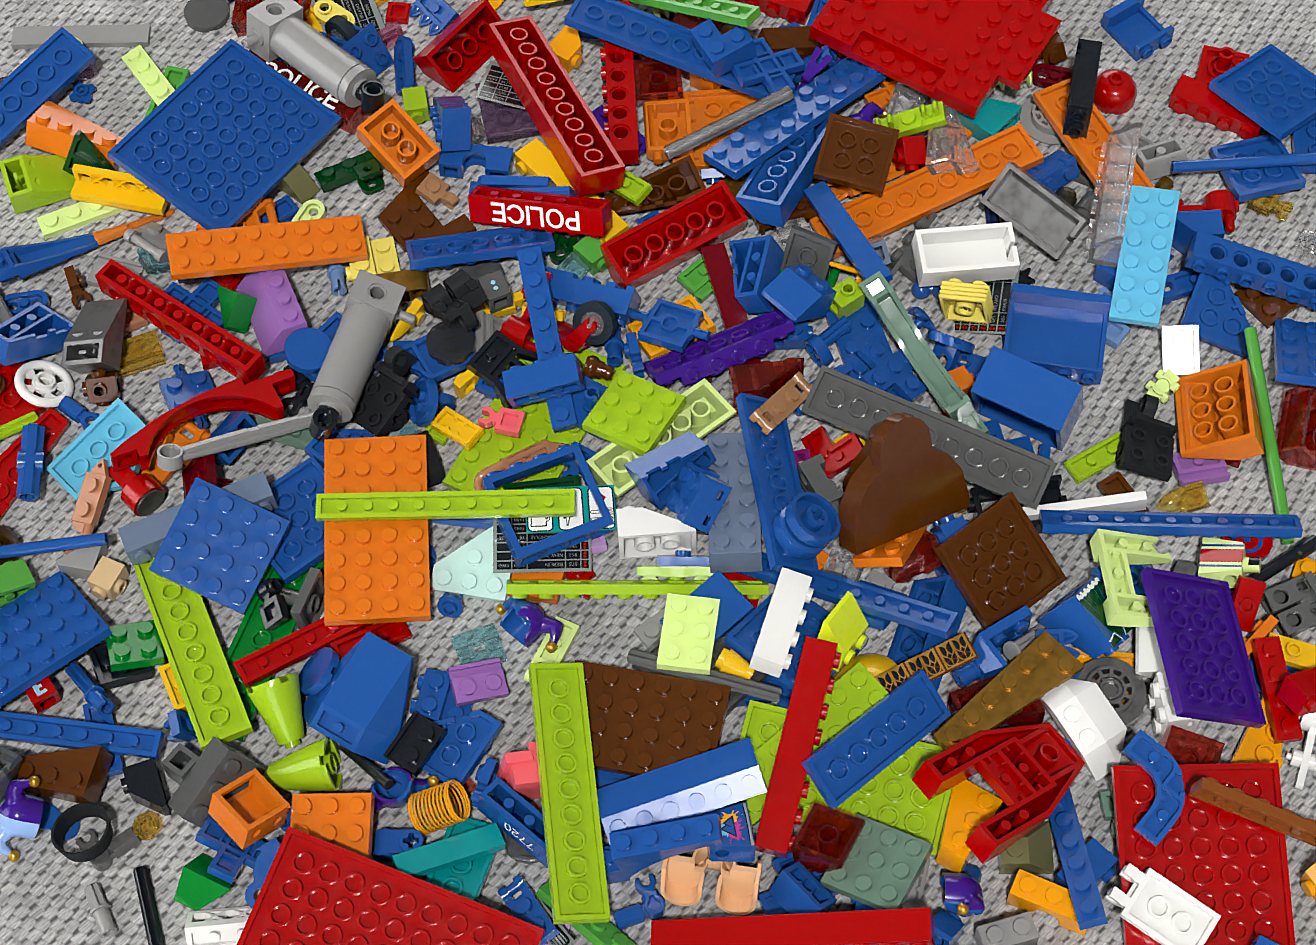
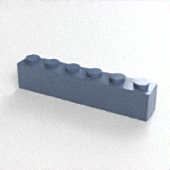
[118,471,278,566]

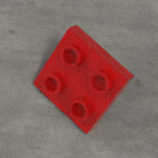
[1196,45,1250,85]

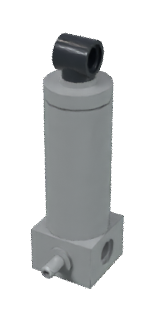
[242,0,385,114]
[307,269,416,441]

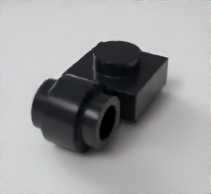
[257,578,290,631]

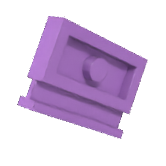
[1172,452,1231,489]
[447,658,509,707]

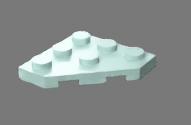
[430,526,512,603]

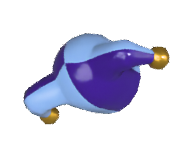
[0,776,44,862]

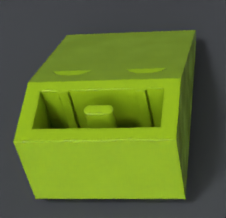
[0,154,76,214]

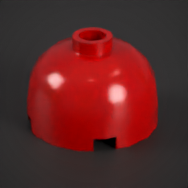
[1093,69,1137,115]

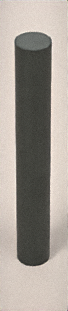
[339,745,393,790]

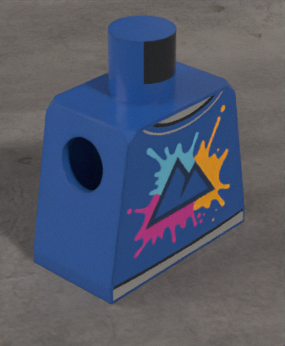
[704,802,755,862]

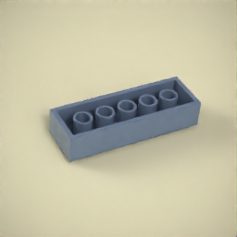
[708,432,762,573]

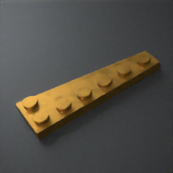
[933,630,1084,750]

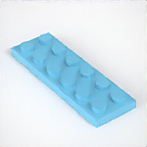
[1109,185,1181,327]

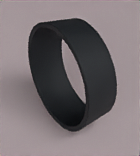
[51,802,113,862]

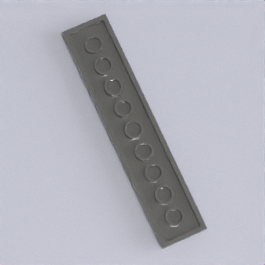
[801,365,1057,510]

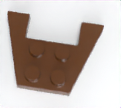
[378,170,477,252]

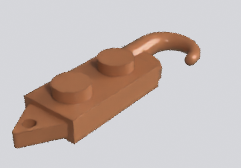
[474,439,565,490]
[64,458,112,555]

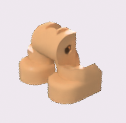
[660,847,762,915]

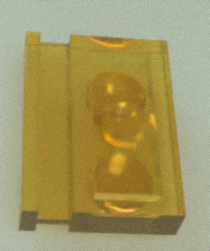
[118,330,166,379]

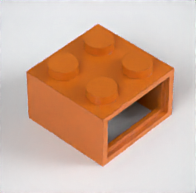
[208,768,290,850]

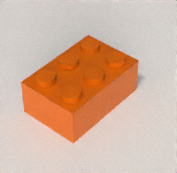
[357,98,440,188]

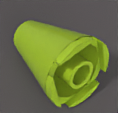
[246,672,305,749]
[264,738,343,791]

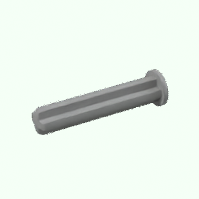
[1003,624,1048,661]

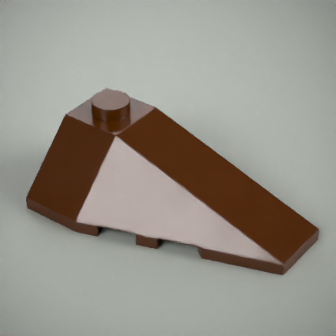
[604,155,706,215]

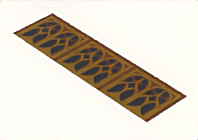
[874,632,979,693]

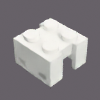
[1146,671,1200,742]

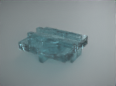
[451,623,507,665]

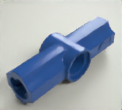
[16,423,46,502]

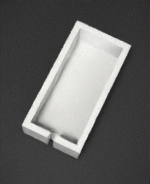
[911,222,1020,287]

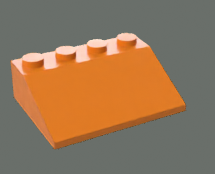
[1175,359,1264,460]

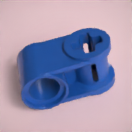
[373,829,427,862]

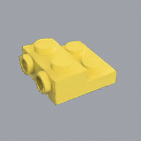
[345,236,400,284]

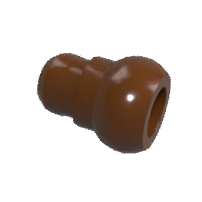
[582,355,615,381]

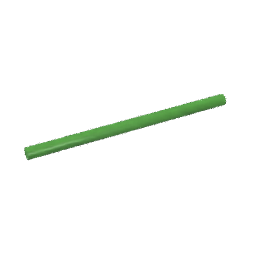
[1244,327,1294,545]

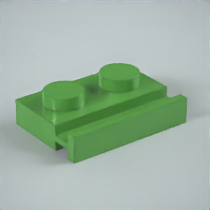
[677,256,734,304]

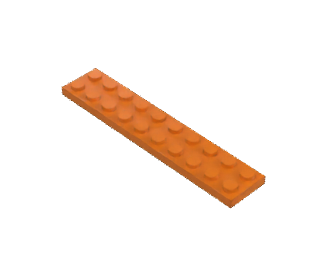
[810,123,1044,260]

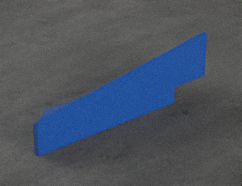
[468,175,577,196]

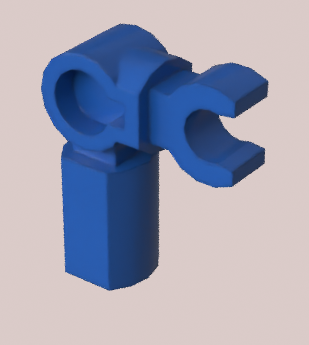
[612,874,665,930]

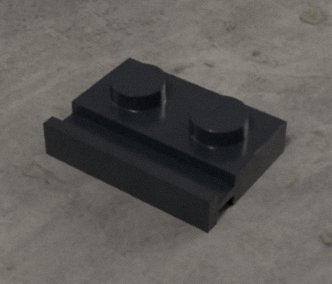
[383,711,447,777]

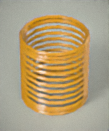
[407,779,471,835]

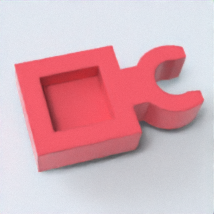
[478,407,526,438]

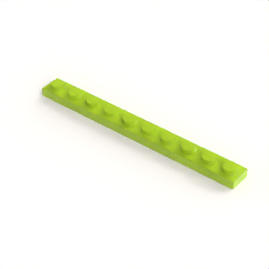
[315,488,576,521]
[506,580,769,599]

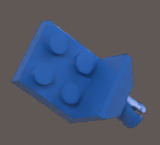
[952,605,1032,689]

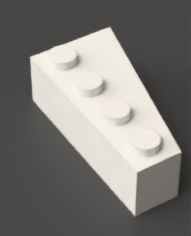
[748,567,814,678]

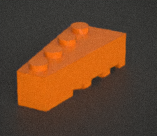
[25,101,123,170]

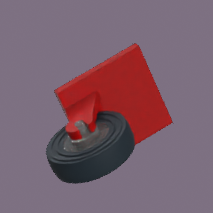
[557,300,617,352]

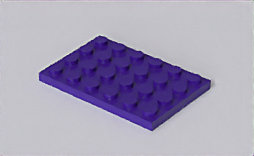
[1140,567,1266,728]

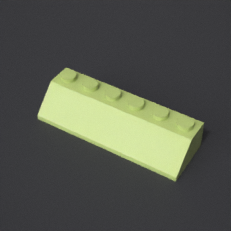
[586,378,736,498]

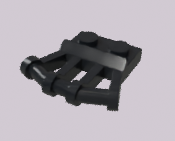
[466,330,538,409]

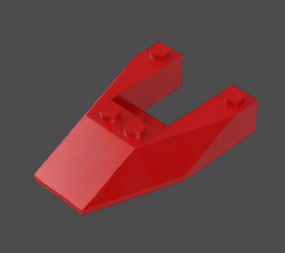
[912,722,1085,864]

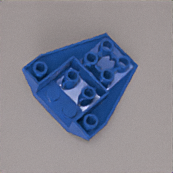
[302,632,414,765]

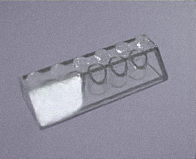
[1084,122,1142,268]

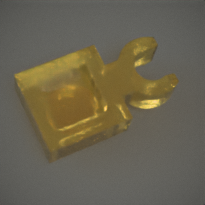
[1246,194,1294,221]

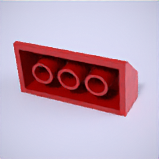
[413,0,502,93]

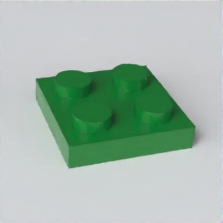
[106,620,165,672]

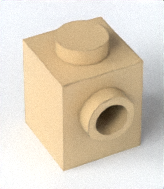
[87,556,130,601]

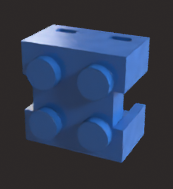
[665,460,732,534]

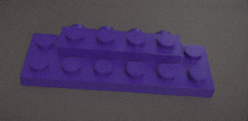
[643,308,795,386]

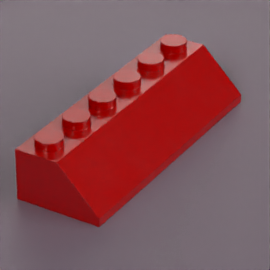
[600,180,748,290]

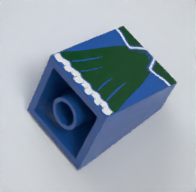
[1038,576,1133,659]

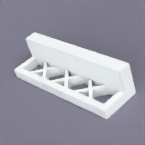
[184,906,252,945]

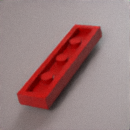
[1251,636,1303,744]

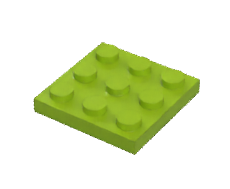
[582,369,686,455]

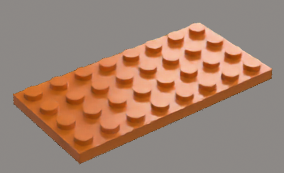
[324,435,431,626]

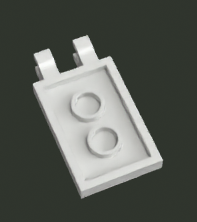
[1104,863,1221,945]

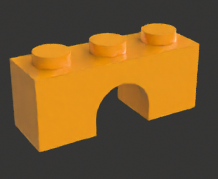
[1006,869,1087,936]

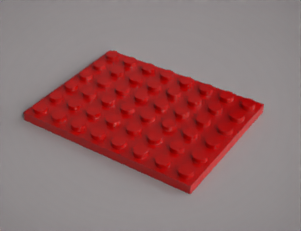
[1111,763,1296,945]

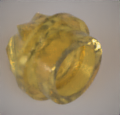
[133,813,160,840]

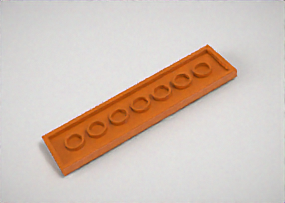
[1032,78,1155,227]
[165,215,368,280]

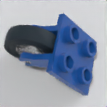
[325,15,394,76]

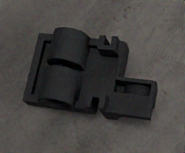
[421,269,488,332]
[351,345,419,437]
[1115,394,1178,482]

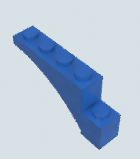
[603,813,723,884]

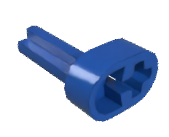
[804,316,852,368]

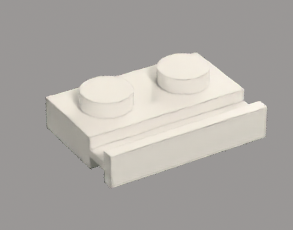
[1161,325,1200,376]

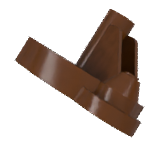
[839,412,970,555]

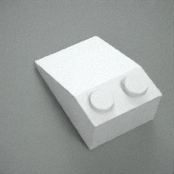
[616,506,696,559]

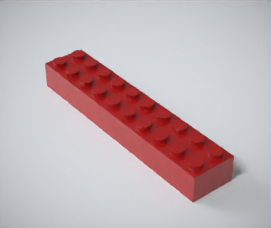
[487,15,625,197]

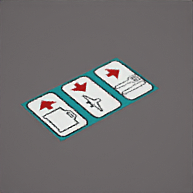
[524,485,617,533]

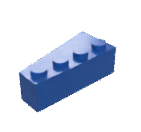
[546,267,642,328]

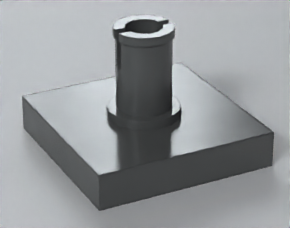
[780,224,839,281]
[280,567,324,629]

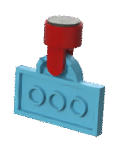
[45,398,165,516]

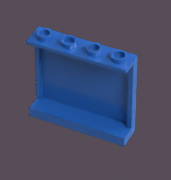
[1003,283,1112,385]

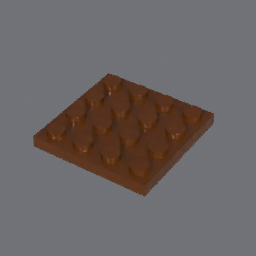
[934,492,1067,629]

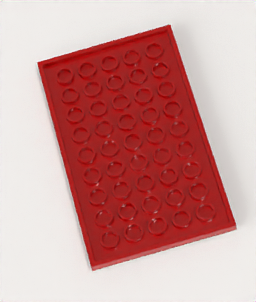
[237,826,546,945]

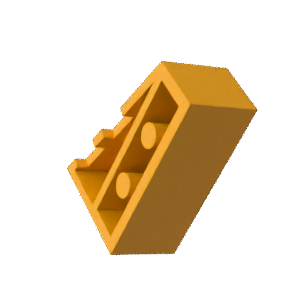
[935,780,1003,873]

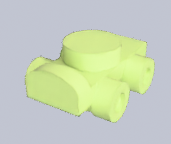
[1145,369,1181,404]

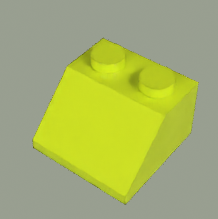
[817,591,869,672]

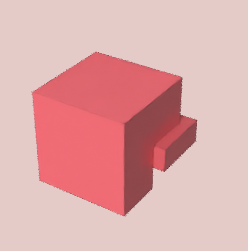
[496,742,541,800]

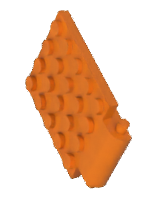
[643,88,760,172]

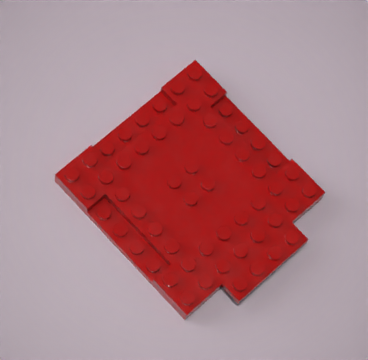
[809,0,1062,119]

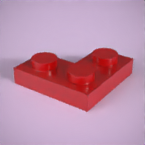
[801,426,864,479]

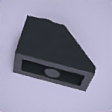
[120,758,171,816]

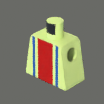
[1198,537,1261,588]

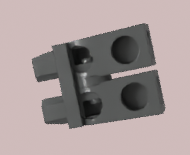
[798,453,843,515]
[1261,571,1316,638]

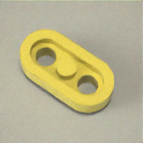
[313,0,356,26]

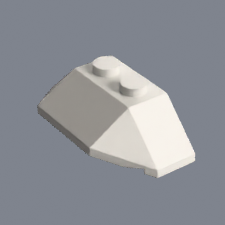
[1040,679,1127,781]

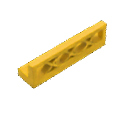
[70,164,168,216]

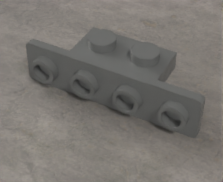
[886,212,937,283]

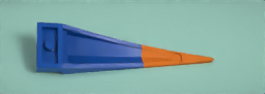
[0,208,175,283]

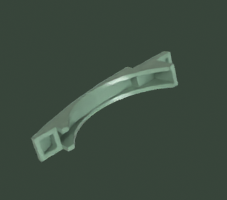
[859,271,990,434]

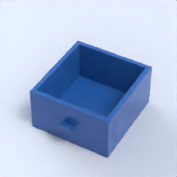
[971,346,1084,451]

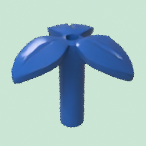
[908,307,936,341]

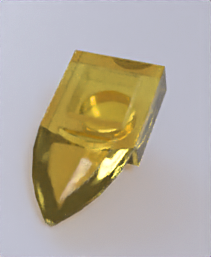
[1156,480,1211,513]

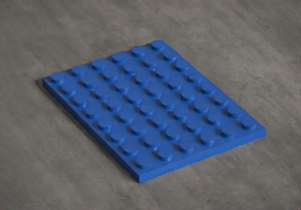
[108,39,342,230]

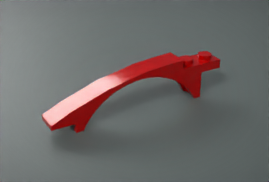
[110,368,296,472]

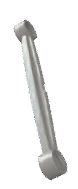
[157,412,345,471]

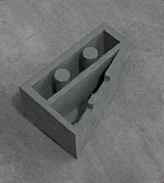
[167,736,266,828]

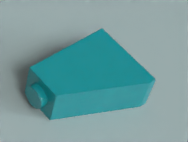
[946,98,1022,141]

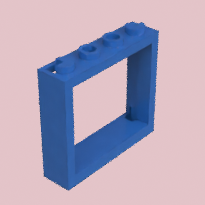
[482,443,614,568]

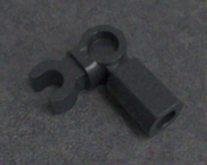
[281,365,314,417]

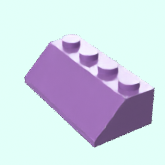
[237,269,308,357]

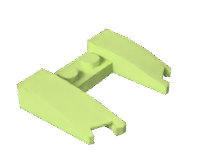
[1089,529,1172,627]

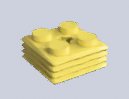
[938,278,994,324]

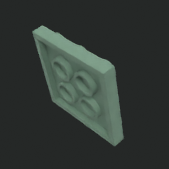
[820,814,933,910]

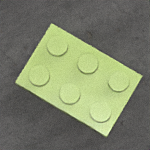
[657,593,720,675]

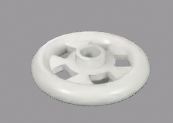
[14,360,74,408]

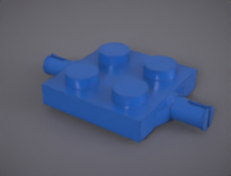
[631,299,711,353]
[159,363,219,430]

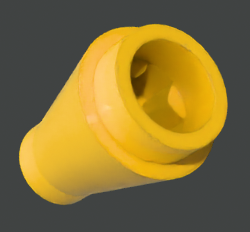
[715,648,755,679]

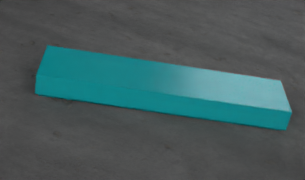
[392,822,506,878]

